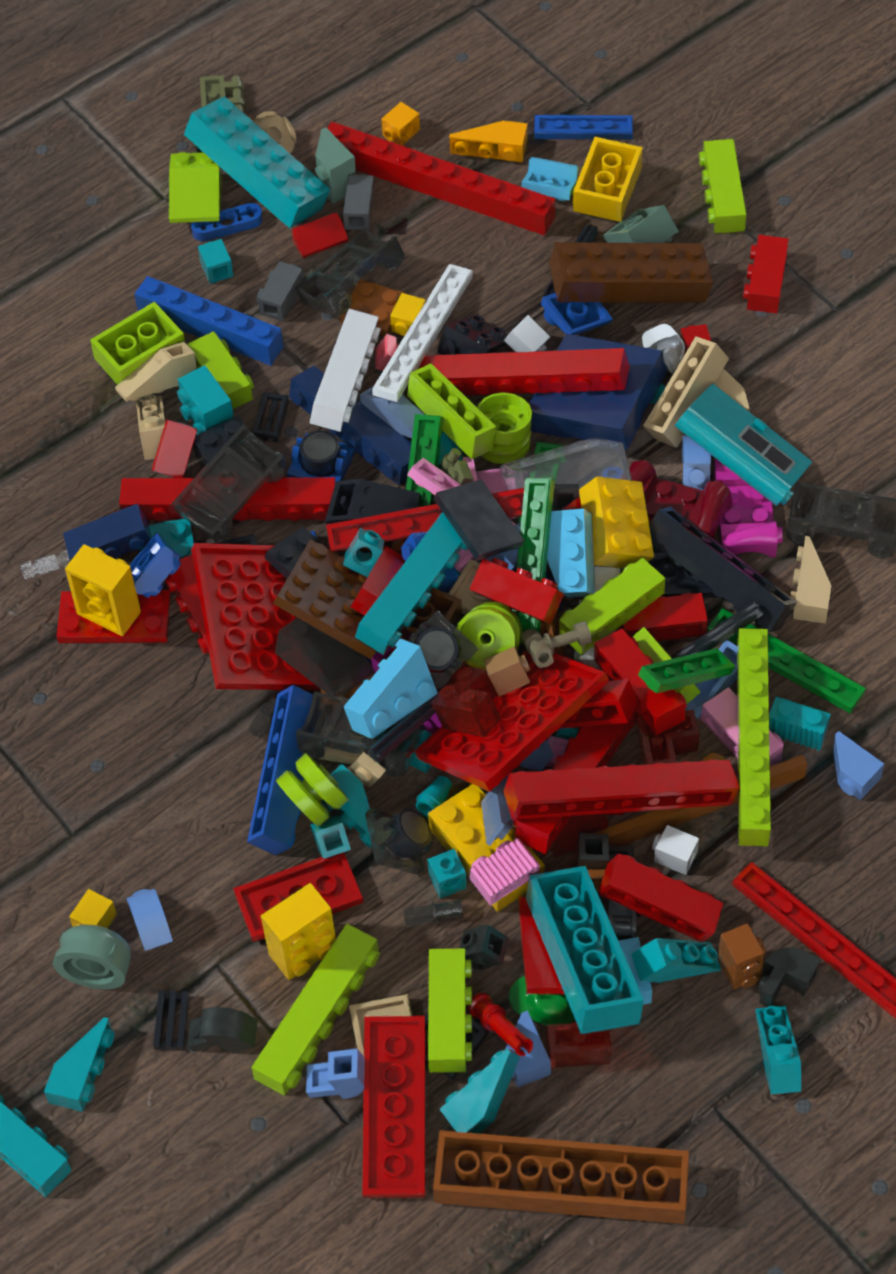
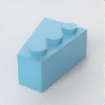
[547,509,595,598]
[344,639,438,739]

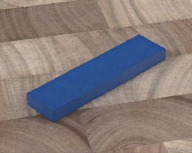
[534,115,633,140]

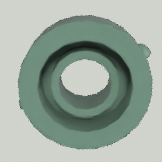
[53,924,132,990]

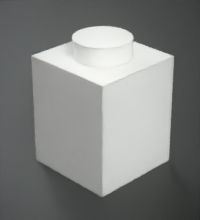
[504,315,550,352]
[652,825,699,875]

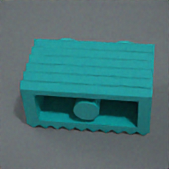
[769,696,831,751]

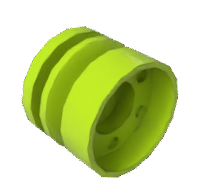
[477,393,532,464]

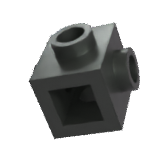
[460,925,509,971]

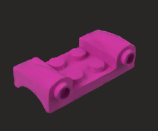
[714,458,783,557]

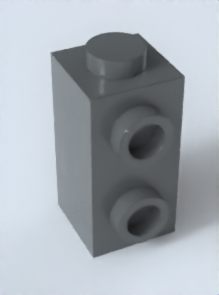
[343,175,375,231]
[257,261,304,321]

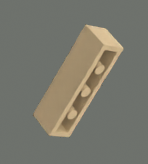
[643,337,729,448]

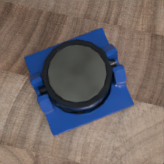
[287,430,356,481]

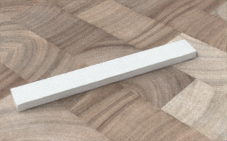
[373,264,473,402]

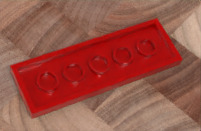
[362,1016,425,1198]

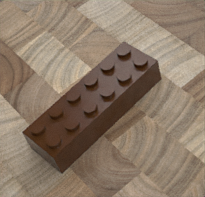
[549,242,713,302]

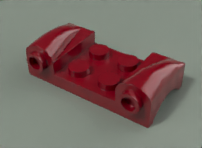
[623,460,732,539]

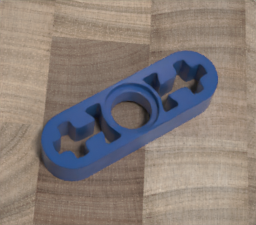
[191,203,263,241]

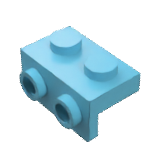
[521,157,579,201]

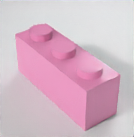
[701,687,784,766]

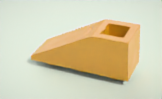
[449,121,528,162]

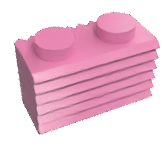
[470,838,540,906]

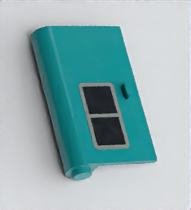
[675,383,812,506]

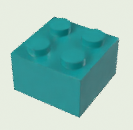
[177,365,234,435]

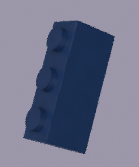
[63,504,152,561]

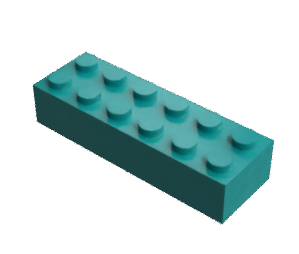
[184,96,331,228]
[526,866,644,1034]

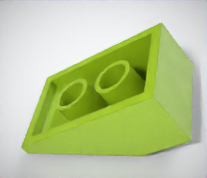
[169,152,223,223]

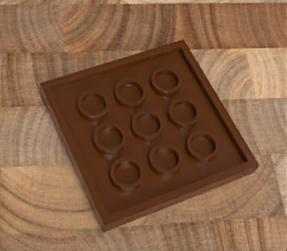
[273,539,376,659]

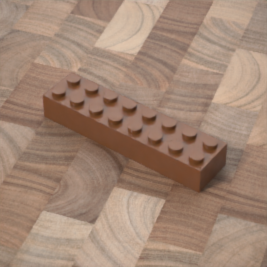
[433,1130,689,1224]

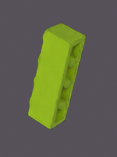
[699,139,746,233]
[407,364,496,459]
[559,557,665,656]
[428,949,472,1072]

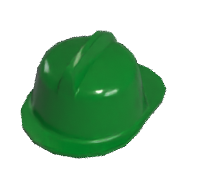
[509,976,575,1029]

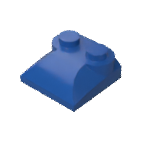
[541,293,613,335]
[129,532,181,598]

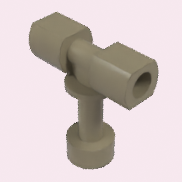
[521,621,592,667]

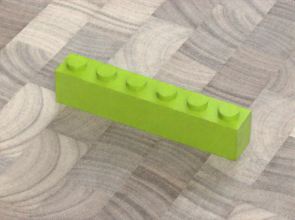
[251,924,380,1096]

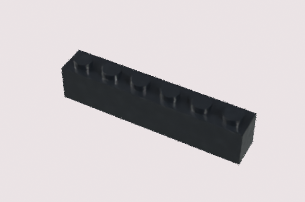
[649,507,797,632]

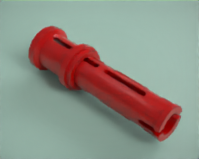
[468,993,533,1056]

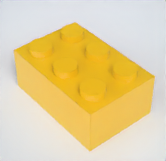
[573,137,643,222]
[579,476,654,569]
[65,544,141,637]
[261,883,336,980]

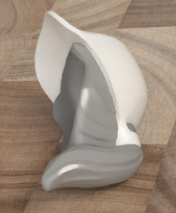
[642,324,685,374]

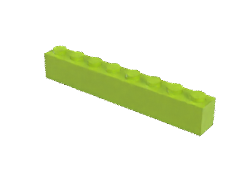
[737,628,771,846]

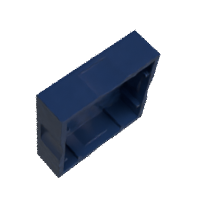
[529,334,667,450]

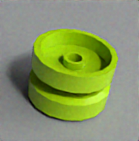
[454,602,522,670]
[276,753,349,827]

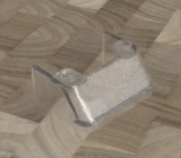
[500,438,632,490]

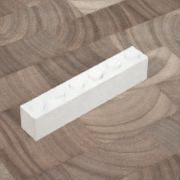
[310,309,381,432]

